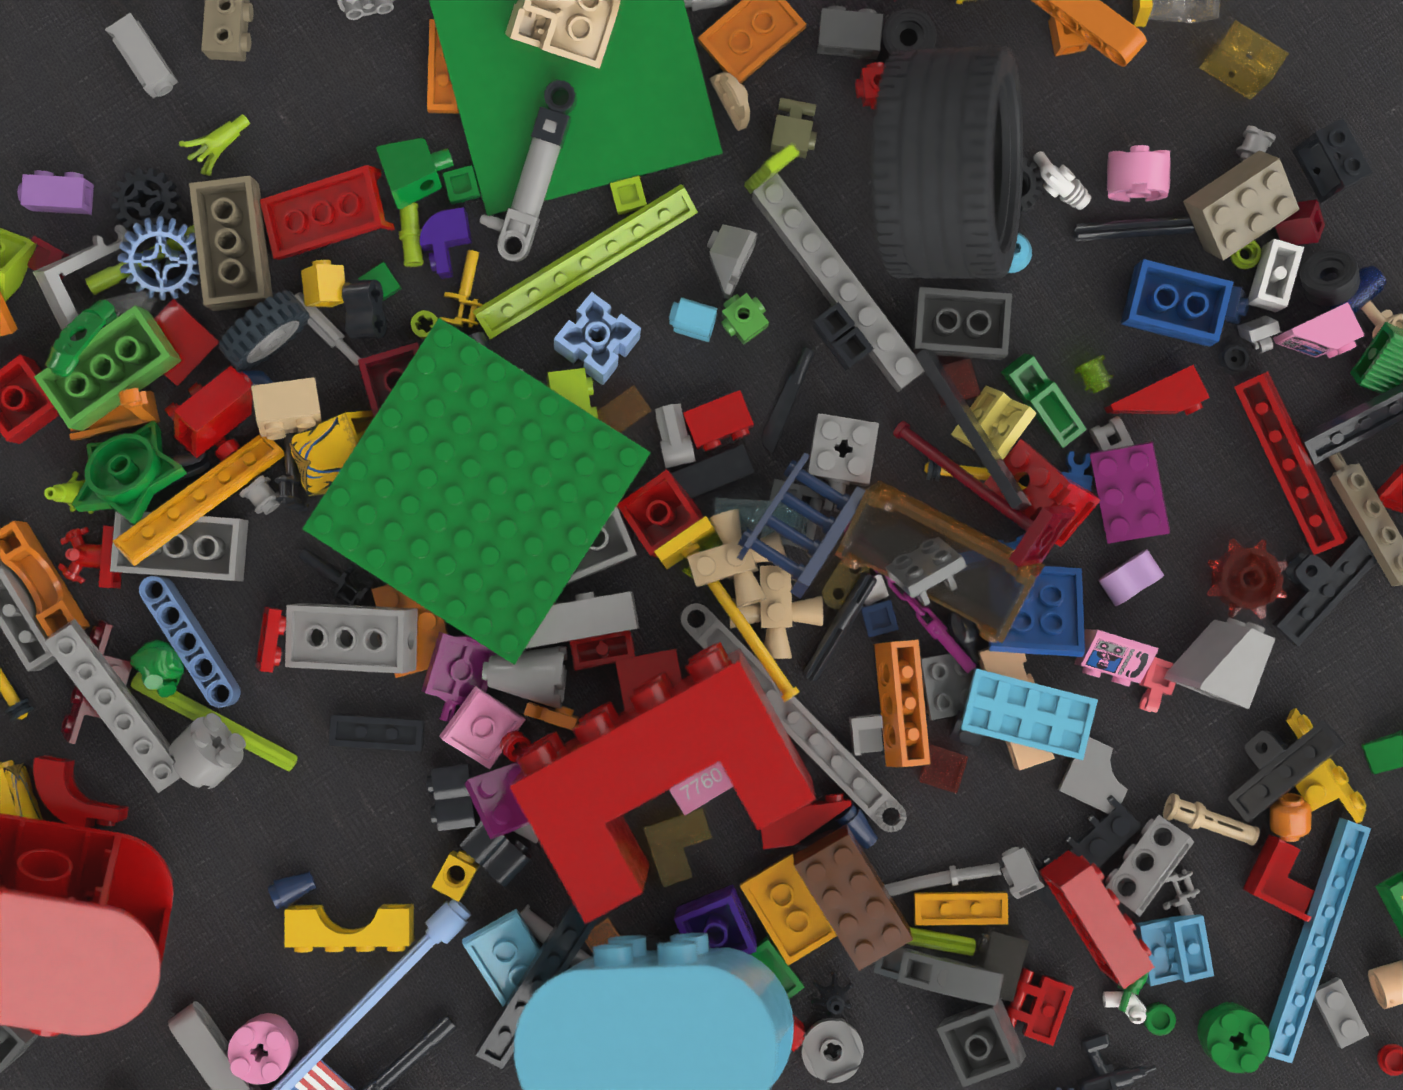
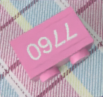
[669,762,733,816]

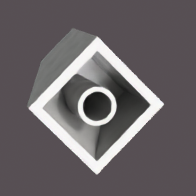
[1164,618,1275,709]

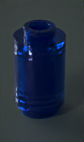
[1330,266,1386,314]

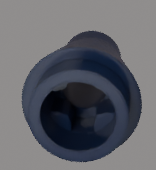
[834,804,878,849]
[268,871,317,909]

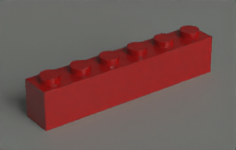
[1234,371,1347,555]

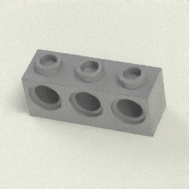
[1105,815,1194,916]

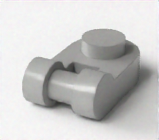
[1090,416,1134,451]

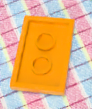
[740,853,837,966]

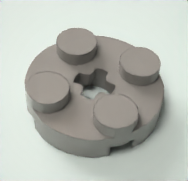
[801,1018,864,1083]

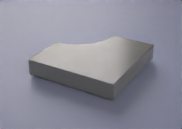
[1057,737,1128,814]

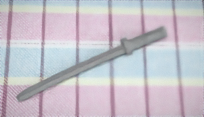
[884,863,1001,896]

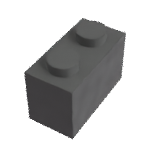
[817,6,883,60]

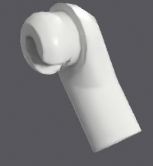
[1103,991,1146,1024]

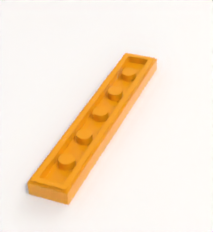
[113,434,284,566]

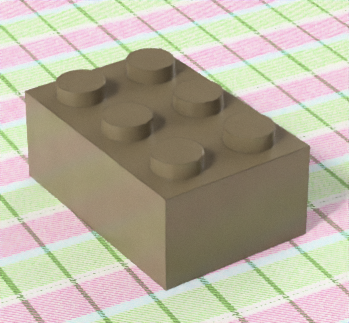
[1183,150,1300,261]

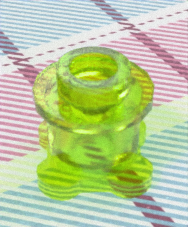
[1073,355,1113,394]

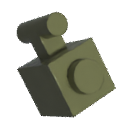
[770,98,817,159]

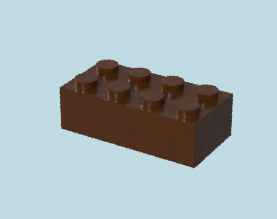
[793,824,913,971]

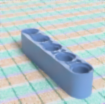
[139,576,240,708]

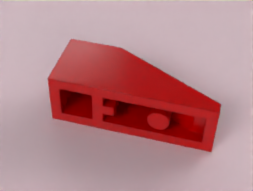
[1104,364,1210,416]

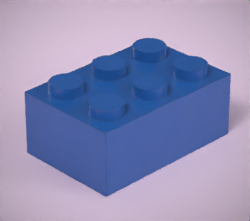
[1120,259,1234,347]

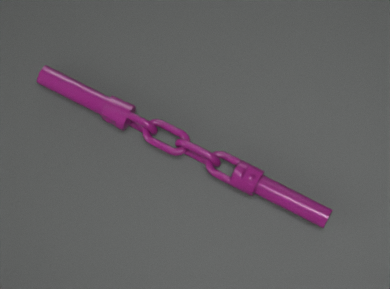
[844,521,977,674]

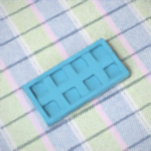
[960,668,1098,760]

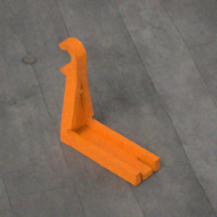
[69,388,160,441]

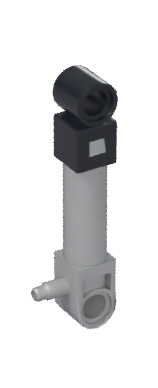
[480,80,577,262]

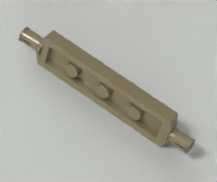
[1328,452,1403,586]

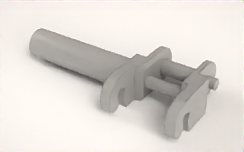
[1163,869,1200,916]

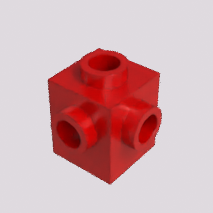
[855,62,885,110]

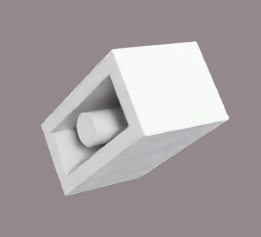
[1249,239,1304,312]

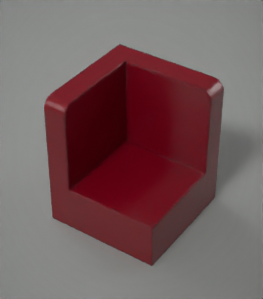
[1275,199,1325,245]
[27,235,70,281]

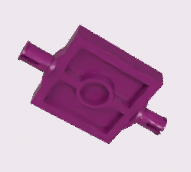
[421,632,498,722]

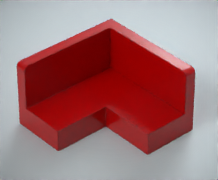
[1243,834,1315,922]

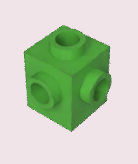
[721,293,769,345]

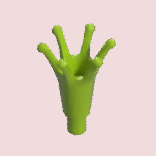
[179,114,250,176]
[44,471,94,514]

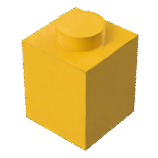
[301,260,345,307]

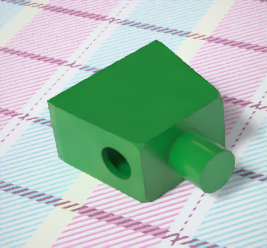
[376,138,454,210]

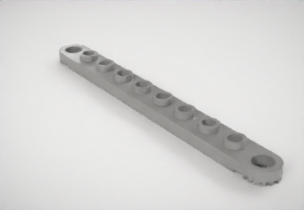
[681,603,907,832]

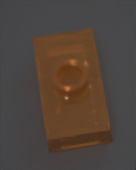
[597,385,652,433]

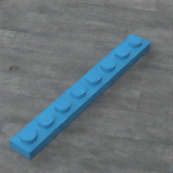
[1267,818,1371,1063]

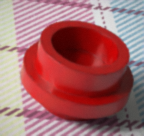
[1377,1044,1403,1076]

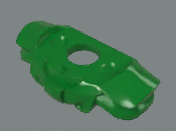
[44,300,117,377]

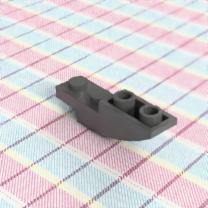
[874,947,1004,1006]

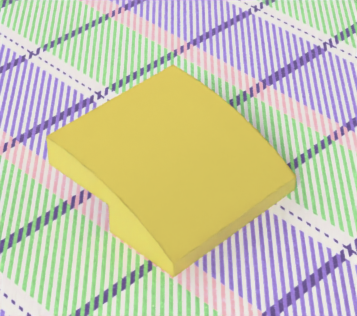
[951,386,1036,459]

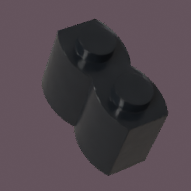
[427,763,478,831]
[460,821,532,887]

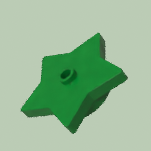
[72,421,187,526]

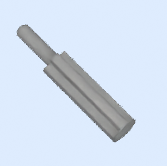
[294,292,361,366]

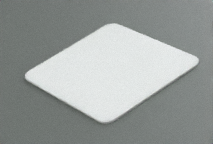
[865,574,888,606]

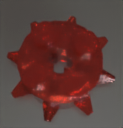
[1207,538,1288,619]

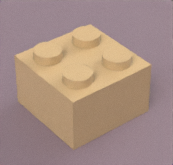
[251,377,322,440]

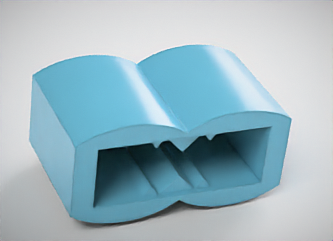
[669,297,718,343]

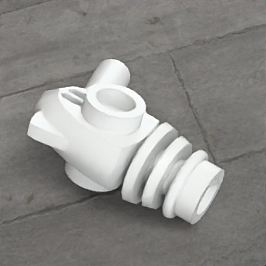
[1034,152,1091,210]

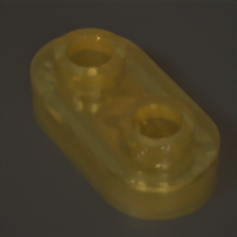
[822,553,870,609]

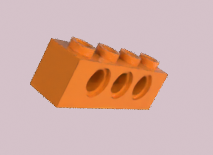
[874,640,930,767]

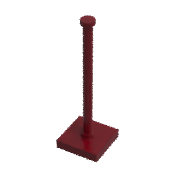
[893,421,1076,567]

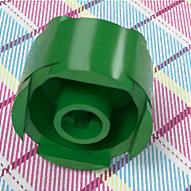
[1197,1002,1270,1073]

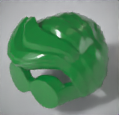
[130,640,184,697]

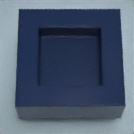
[1225,286,1249,325]
[861,600,899,638]

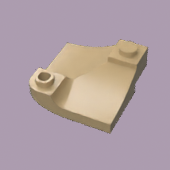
[505,0,621,68]

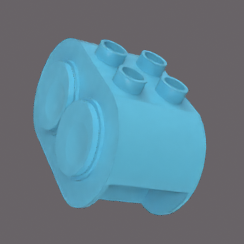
[514,933,794,1090]

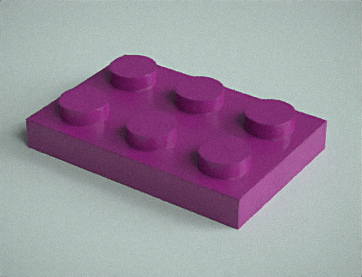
[1090,441,1170,543]

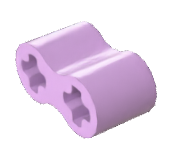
[1098,549,1164,606]

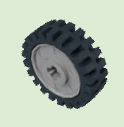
[219,291,310,371]

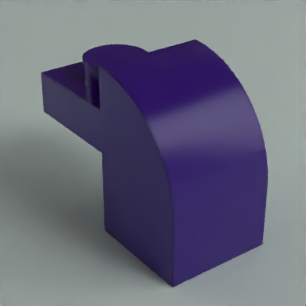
[420,207,472,279]

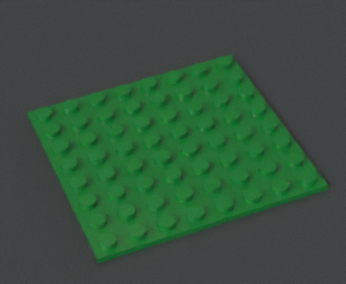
[429,0,723,216]
[303,318,651,665]

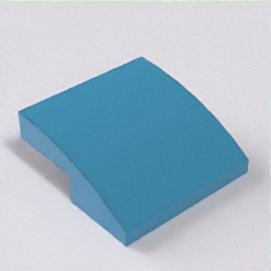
[1136,914,1214,986]

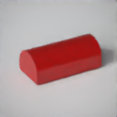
[570,630,636,671]

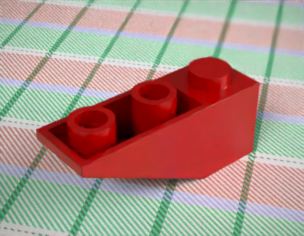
[760,793,852,849]

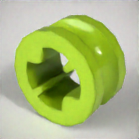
[411,310,438,339]

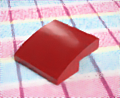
[154,298,220,386]

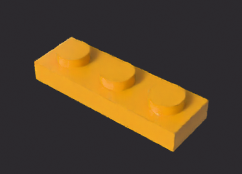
[914,891,1008,926]

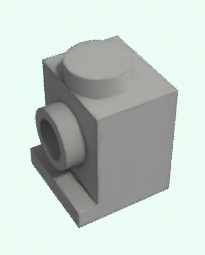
[1001,847,1045,899]

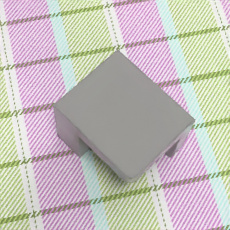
[849,714,883,756]

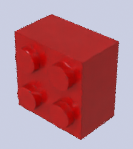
[0,355,59,444]

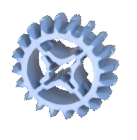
[118,216,200,300]

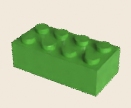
[34,305,182,431]

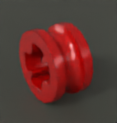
[500,730,531,762]

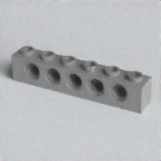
[44,619,181,793]

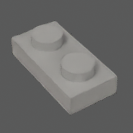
[1314,977,1369,1049]

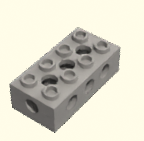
[285,603,418,674]

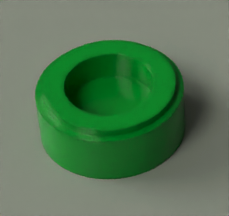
[1143,1002,1176,1036]

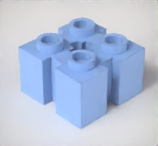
[554,292,641,385]

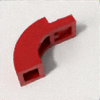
[33,755,129,828]

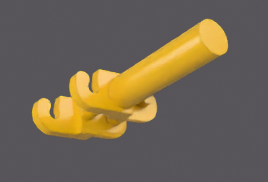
[439,250,482,328]

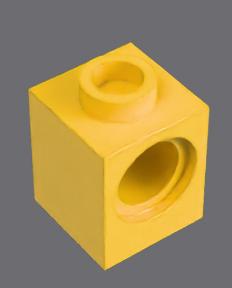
[432,849,480,902]

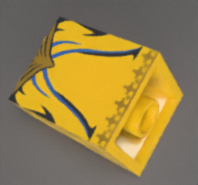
[288,411,374,496]
[0,760,43,820]

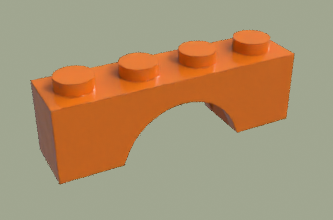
[0,521,90,636]

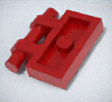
[1005,967,1074,1046]

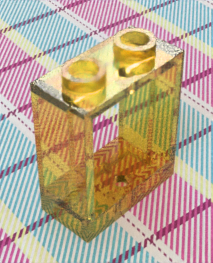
[1199,20,1289,100]

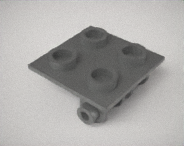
[920,651,975,720]

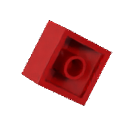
[617,469,704,558]

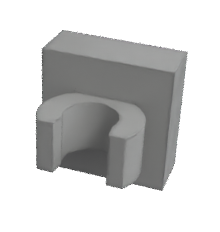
[1237,316,1281,353]

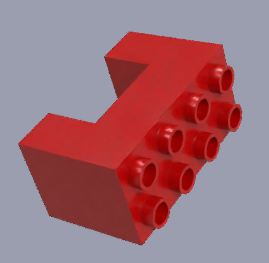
[509,642,815,924]

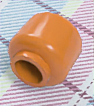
[1269,793,1312,842]

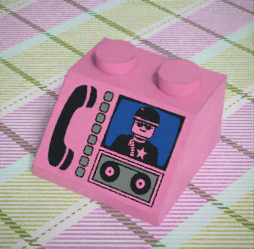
[1273,302,1364,358]
[1075,629,1158,687]

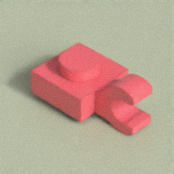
[1139,657,1176,713]

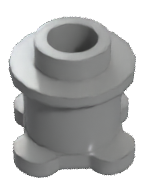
[1236,125,1276,162]
[239,475,280,515]

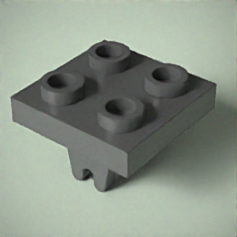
[885,537,967,606]

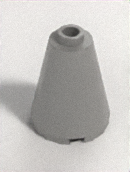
[482,646,567,708]

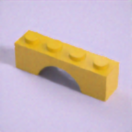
[285,904,414,952]

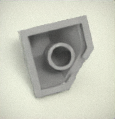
[707,224,757,300]

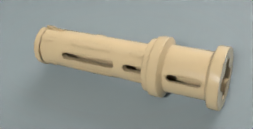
[1163,793,1260,846]

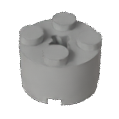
[169,713,246,789]

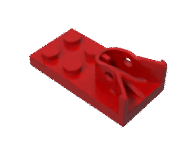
[260,165,395,260]

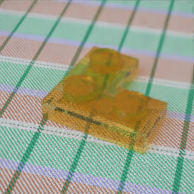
[644,808,712,887]

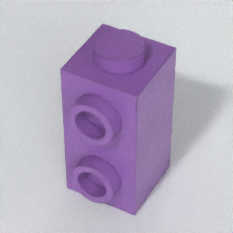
[18,170,94,215]

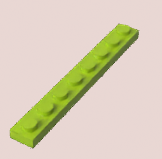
[473,184,698,339]

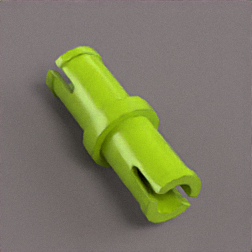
[399,203,424,267]

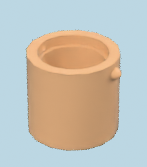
[1368,960,1403,1009]

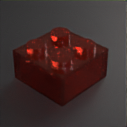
[937,358,981,407]
[918,744,968,794]

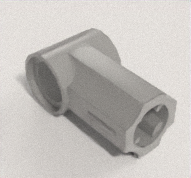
[655,404,696,468]

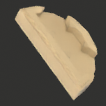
[710,72,750,131]

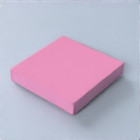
[439,686,526,769]

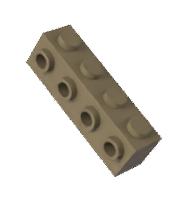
[202,0,253,61]

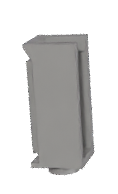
[105,13,178,98]

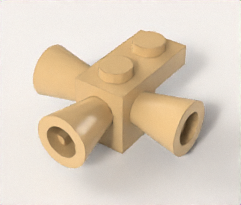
[687,509,787,608]
[730,566,823,659]

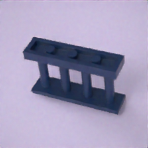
[737,453,868,599]

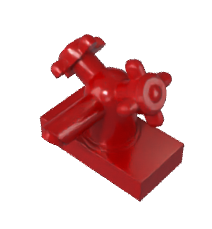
[58,526,122,588]

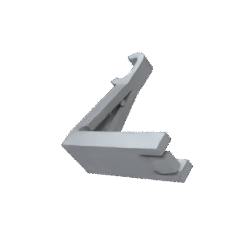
[33,225,128,341]

